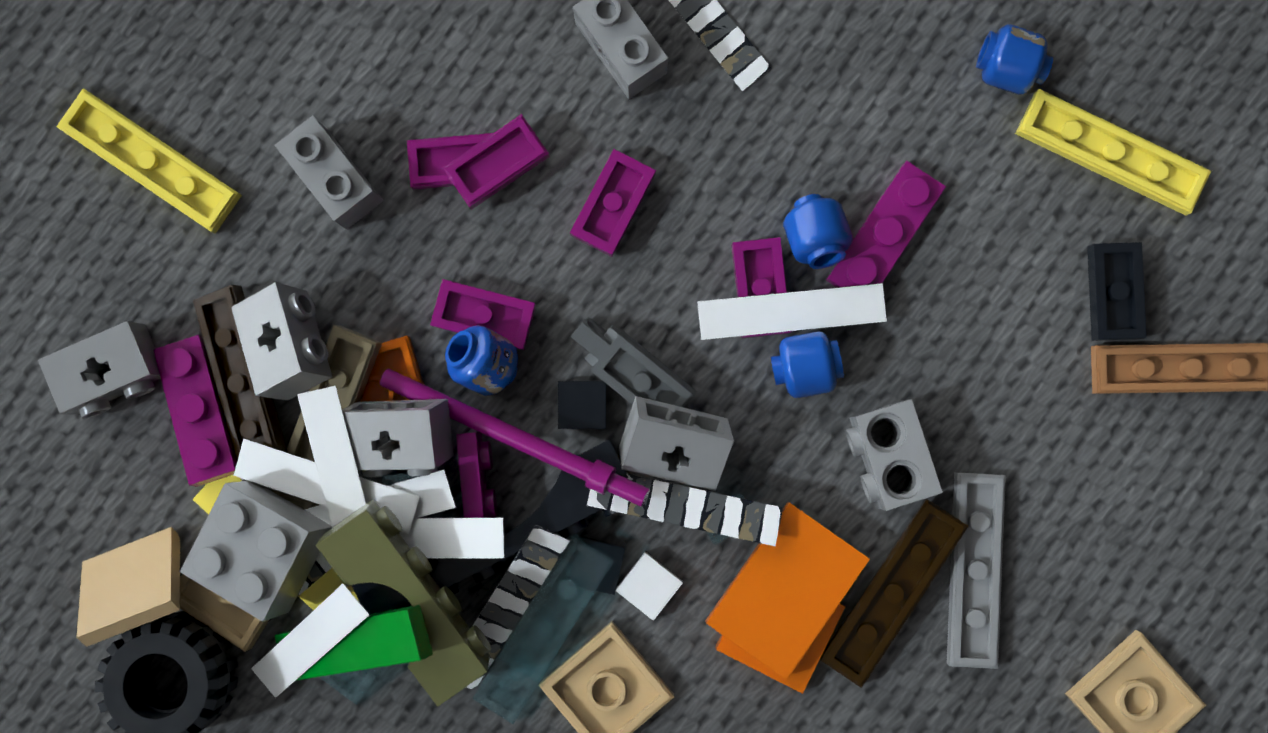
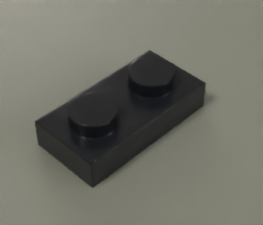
[1087,242,1147,341]

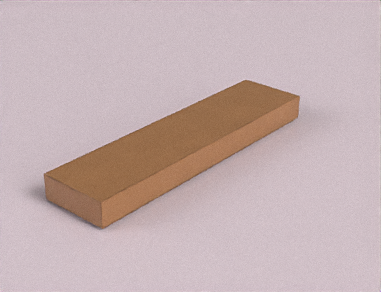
[1091,343,1268,394]

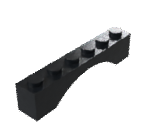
[352,439,628,614]

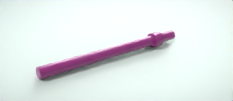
[380,368,650,507]

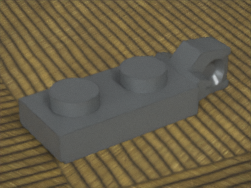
[571,317,697,408]

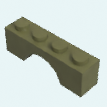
[315,499,491,707]

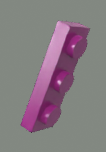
[826,160,946,288]
[153,334,237,487]

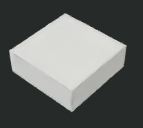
[616,551,683,621]

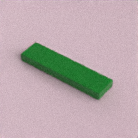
[274,605,433,681]

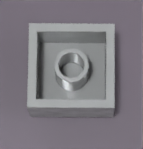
[180,481,332,622]

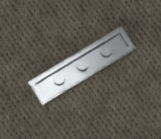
[947,472,1006,669]

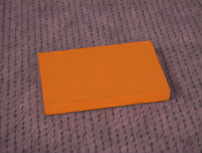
[705,502,870,680]

